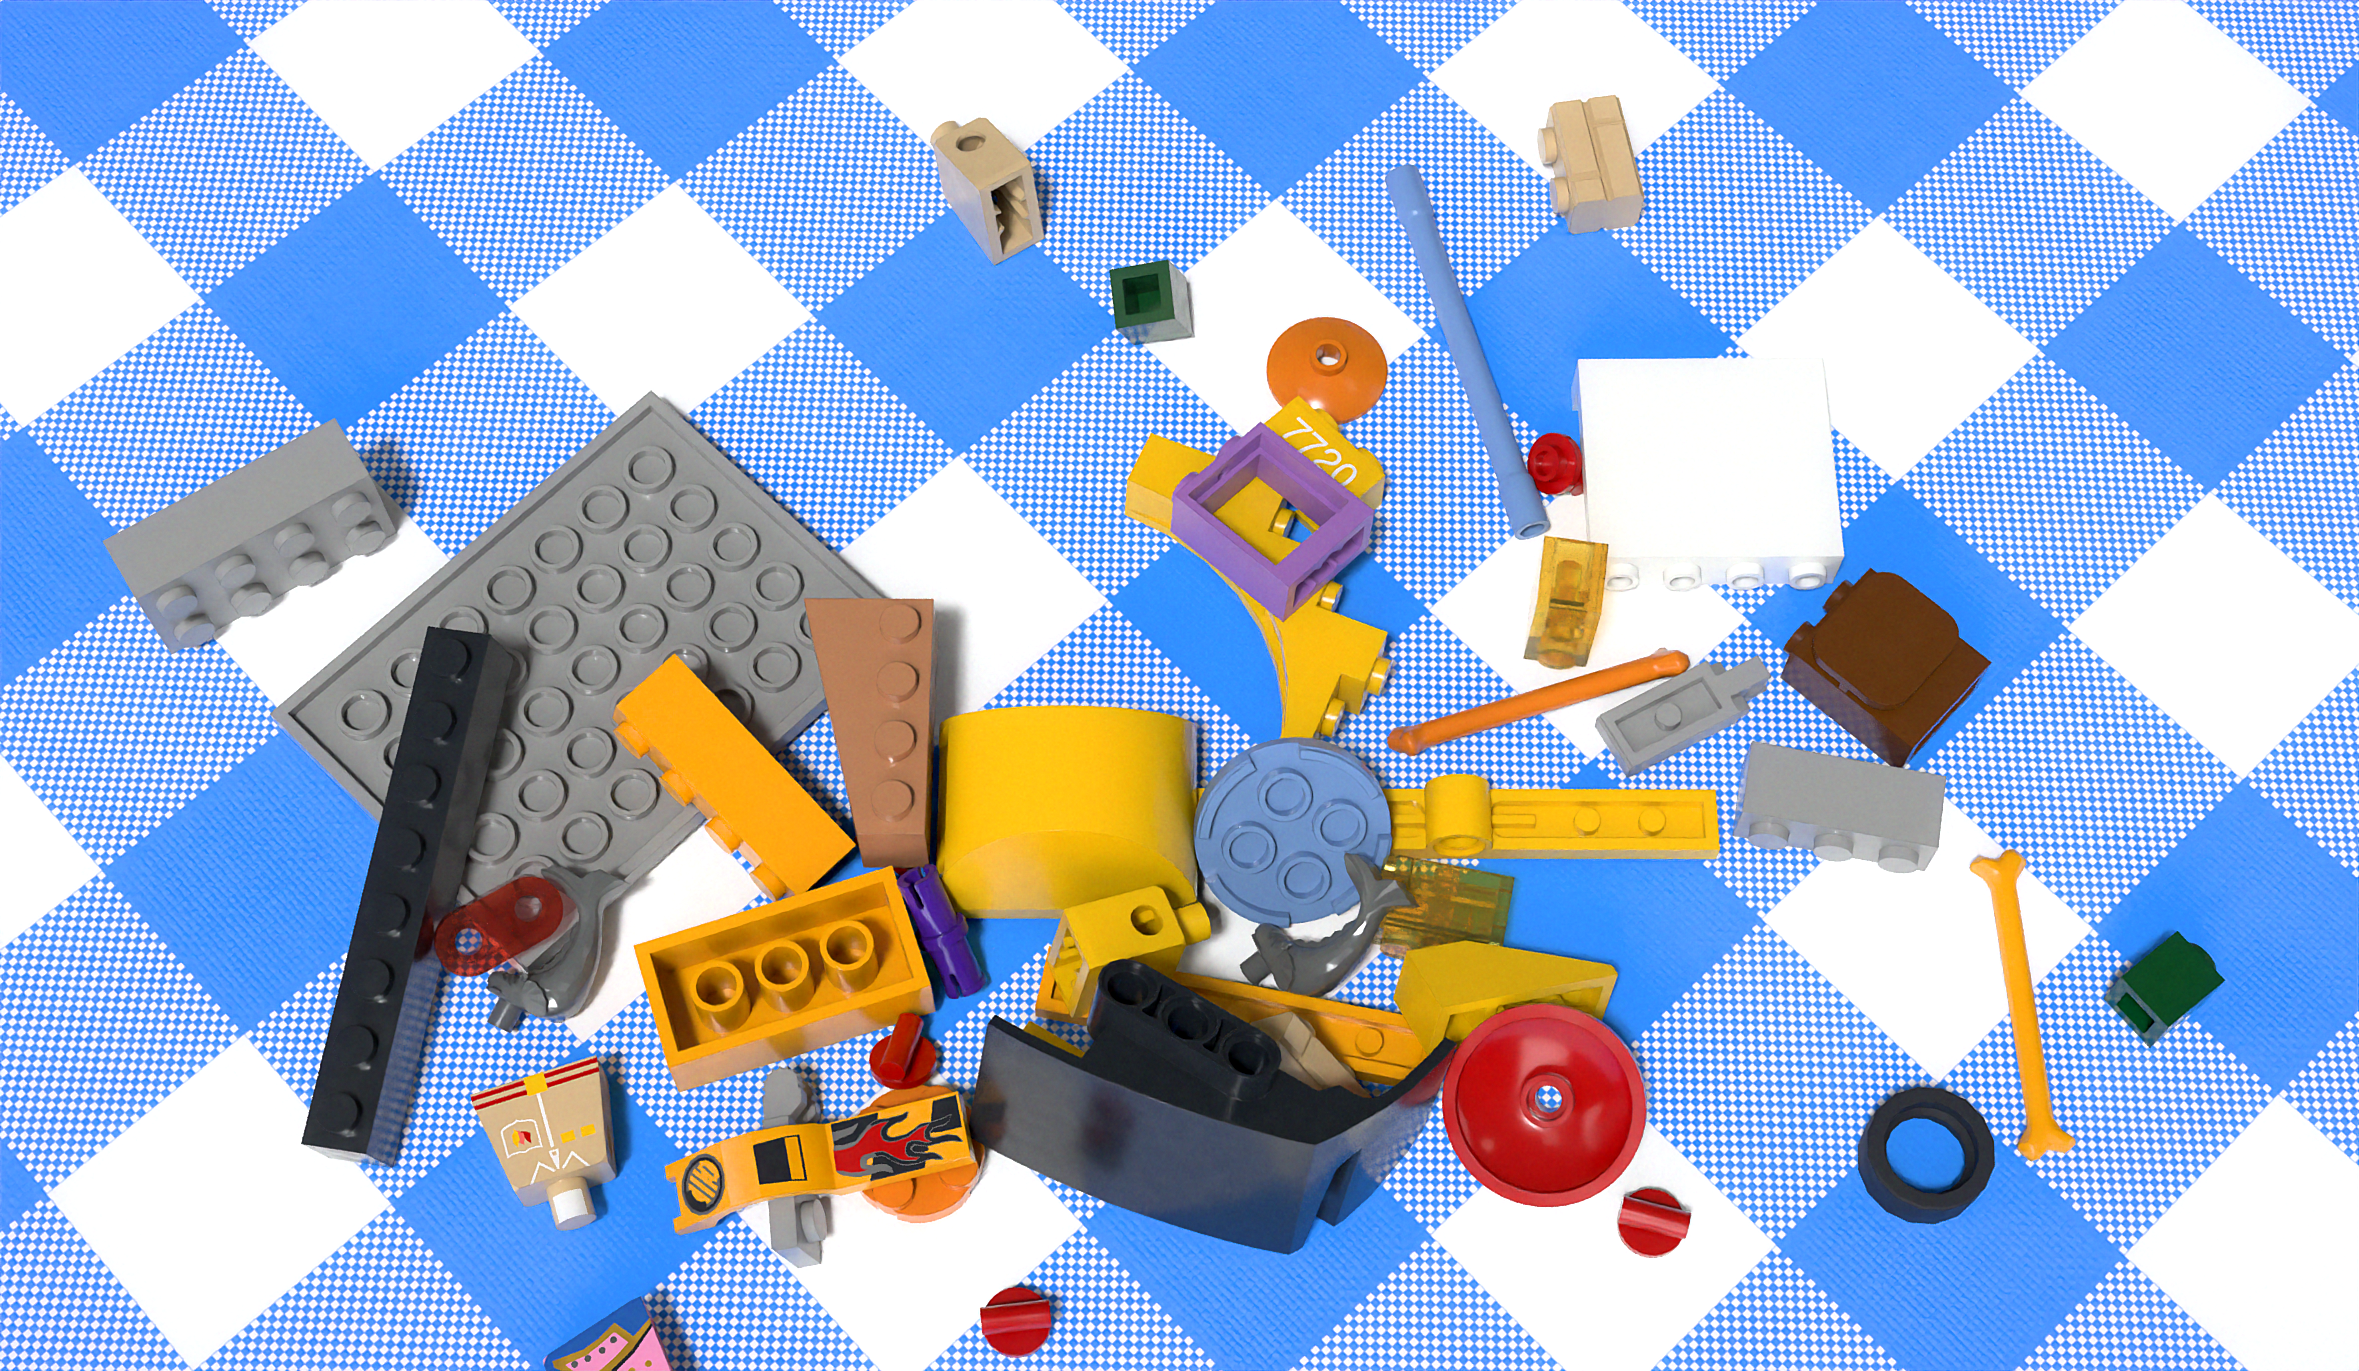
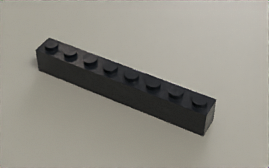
[301,626,513,1168]

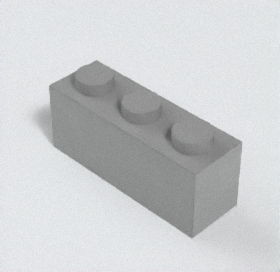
[1732,741,1946,873]

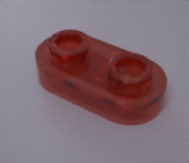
[433,874,564,977]

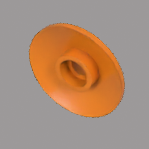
[1266,317,1387,425]

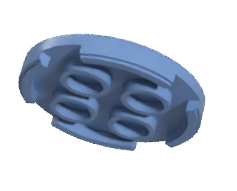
[1193,737,1392,928]

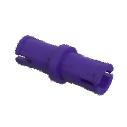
[897,864,986,999]

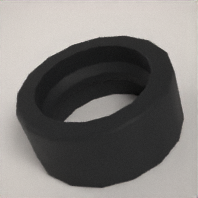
[1858,1087,1995,1224]

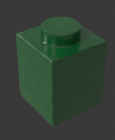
[1109,259,1192,345]
[2103,931,2225,1048]

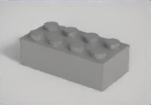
[102,418,397,655]

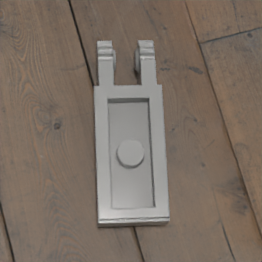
[762,1066,827,1268]

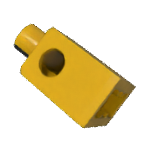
[1047,885,1211,1019]

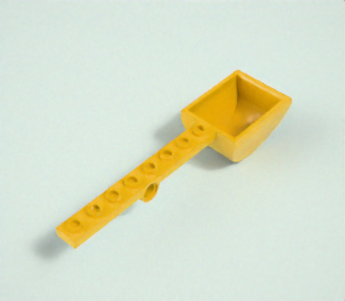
[936,705,1720,919]

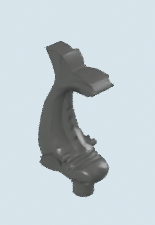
[1240,852,1420,997]
[486,865,632,1033]

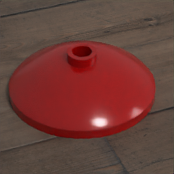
[1442,1002,1647,1207]

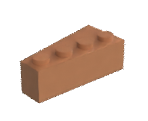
[804,598,938,868]

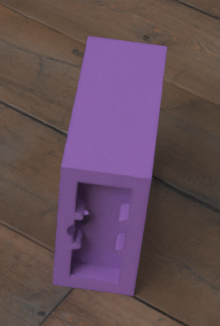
[1170,421,1375,622]

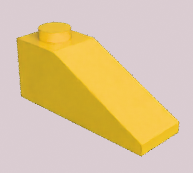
[1393,940,1618,1055]

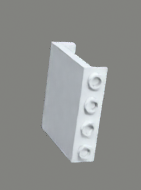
[1571,358,1844,591]

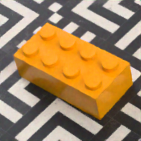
[633,866,936,1093]

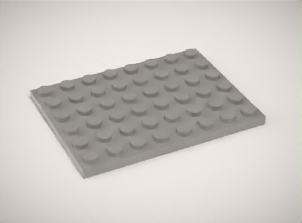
[270,390,882,973]

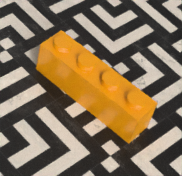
[612,653,856,902]

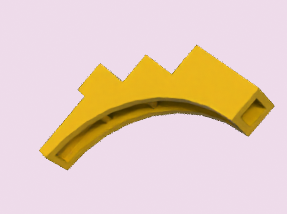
[1124,433,1392,740]

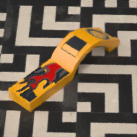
[665,1091,976,1235]

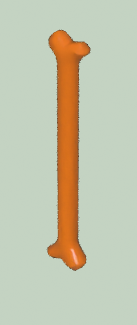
[1387,647,1690,757]

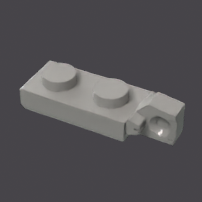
[1595,655,1771,778]

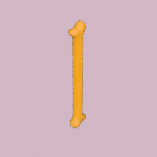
[1969,849,2076,1161]

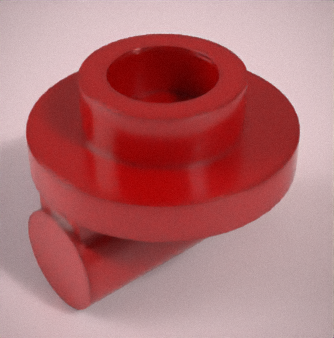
[1527,433,1584,496]
[869,1013,937,1090]
[1616,1189,1691,1258]
[980,1287,1052,1358]

